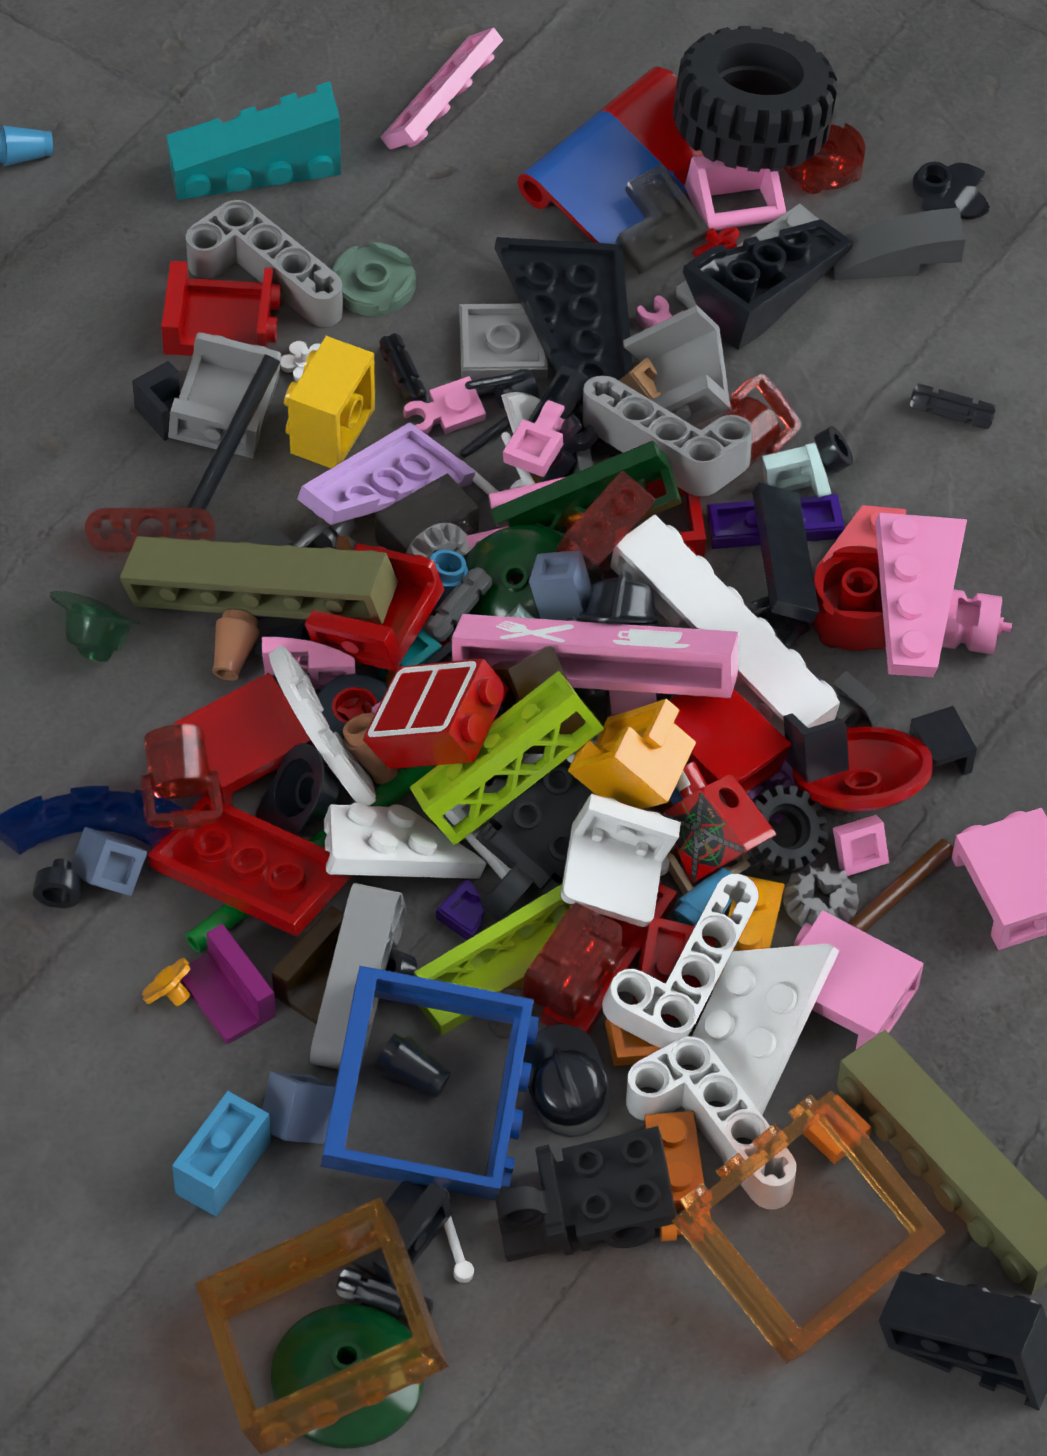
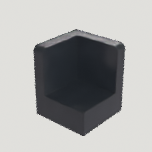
[132,361,180,441]
[909,706,977,775]
[783,713,849,783]

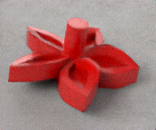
[692,227,740,257]

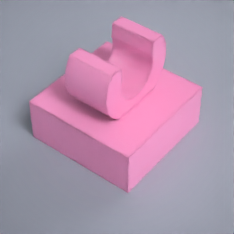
[833,815,889,876]

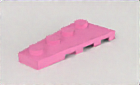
[875,513,967,677]

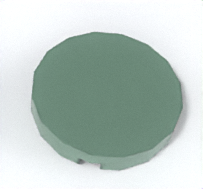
[332,242,416,316]

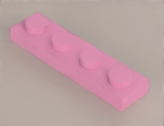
[380,27,503,150]

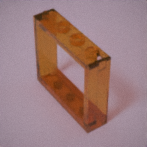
[672,1091,946,1364]
[196,1197,449,1455]

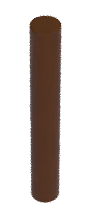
[848,839,953,932]

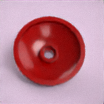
[792,727,933,812]

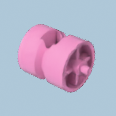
[942,589,1012,655]

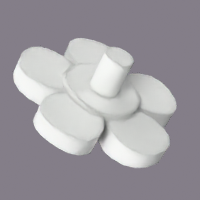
[280,341,321,382]

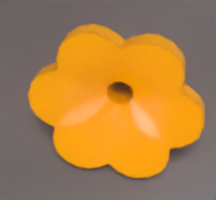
[142,957,190,1007]

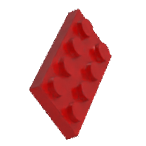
[146,794,353,937]

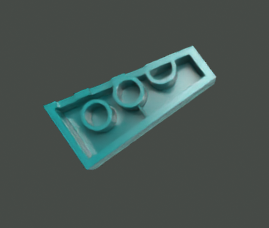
[166,81,341,200]

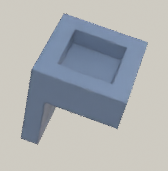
[529,550,593,621]
[71,827,147,896]
[262,1071,336,1144]

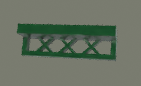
[491,440,682,548]

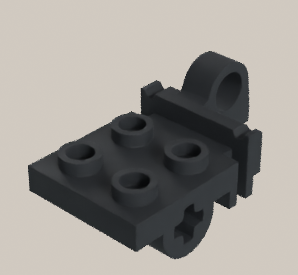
[475,759,595,921]
[495,1126,678,1262]

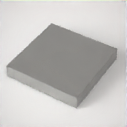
[459,303,548,380]

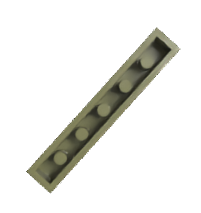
[120,536,398,625]
[836,1030,1047,1294]

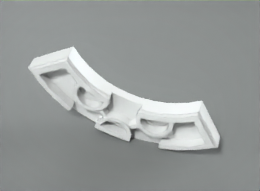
[268,645,376,806]

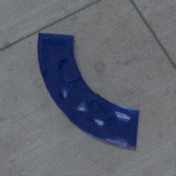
[0,786,187,855]

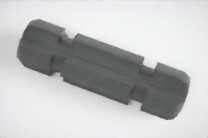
[422,567,492,643]

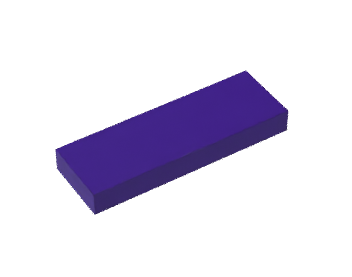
[706,494,845,549]

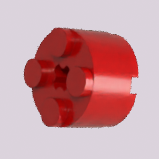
[812,546,886,651]

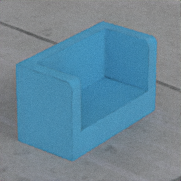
[172,1091,271,1217]

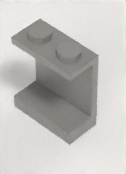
[623,305,731,426]

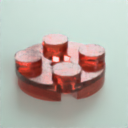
[784,121,866,194]

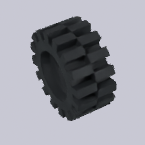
[747,785,828,876]

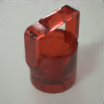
[721,374,801,473]
[141,724,223,830]

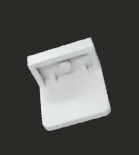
[561,794,681,927]

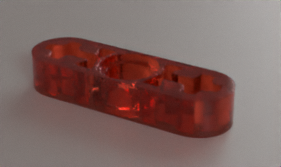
[85,508,216,552]

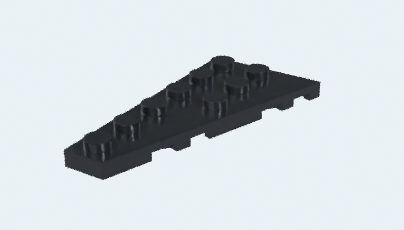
[494,237,633,454]

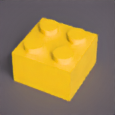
[284,336,375,468]

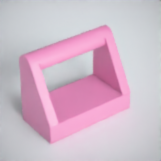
[685,156,786,232]

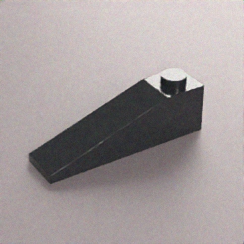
[682,219,853,350]

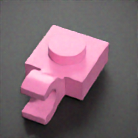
[503,400,565,477]

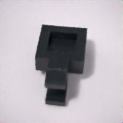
[529,415,599,483]

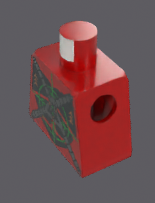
[663,762,776,883]

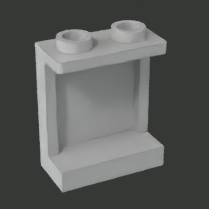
[168,332,281,458]

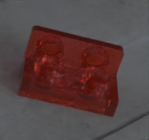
[556,470,655,565]

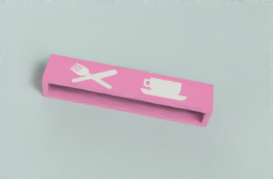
[452,614,738,698]

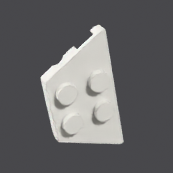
[324,803,486,879]
[692,944,839,1115]

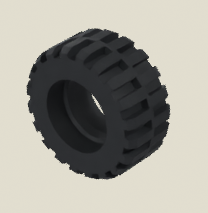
[673,26,838,172]

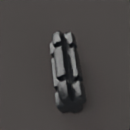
[379,333,427,405]
[910,383,996,429]
[336,1267,433,1327]

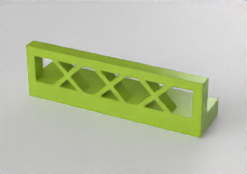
[410,671,604,846]
[414,884,596,1036]

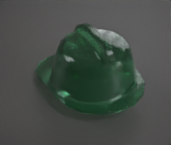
[50,591,140,662]

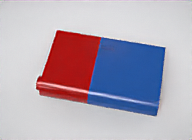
[517,66,704,247]

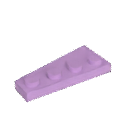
[297,422,476,525]

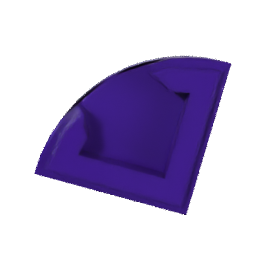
[436,879,483,940]

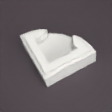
[501,392,540,434]

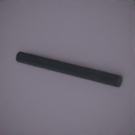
[185,354,280,520]

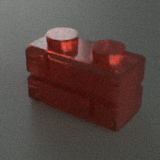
[523,902,626,1021]

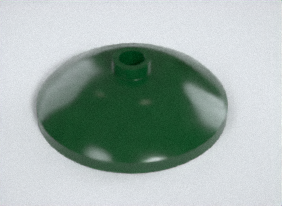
[465,525,576,619]
[271,1304,424,1449]

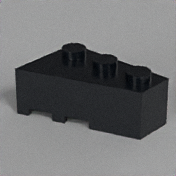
[878,1271,1047,1410]

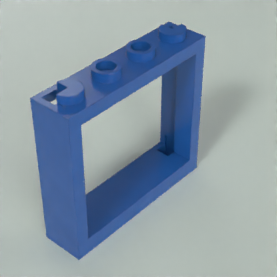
[320,966,539,1200]

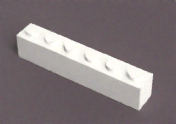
[610,515,840,737]

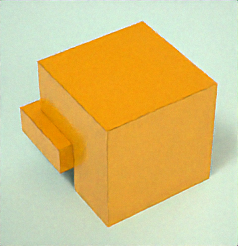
[568,699,696,810]

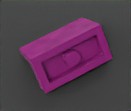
[180,924,276,1044]

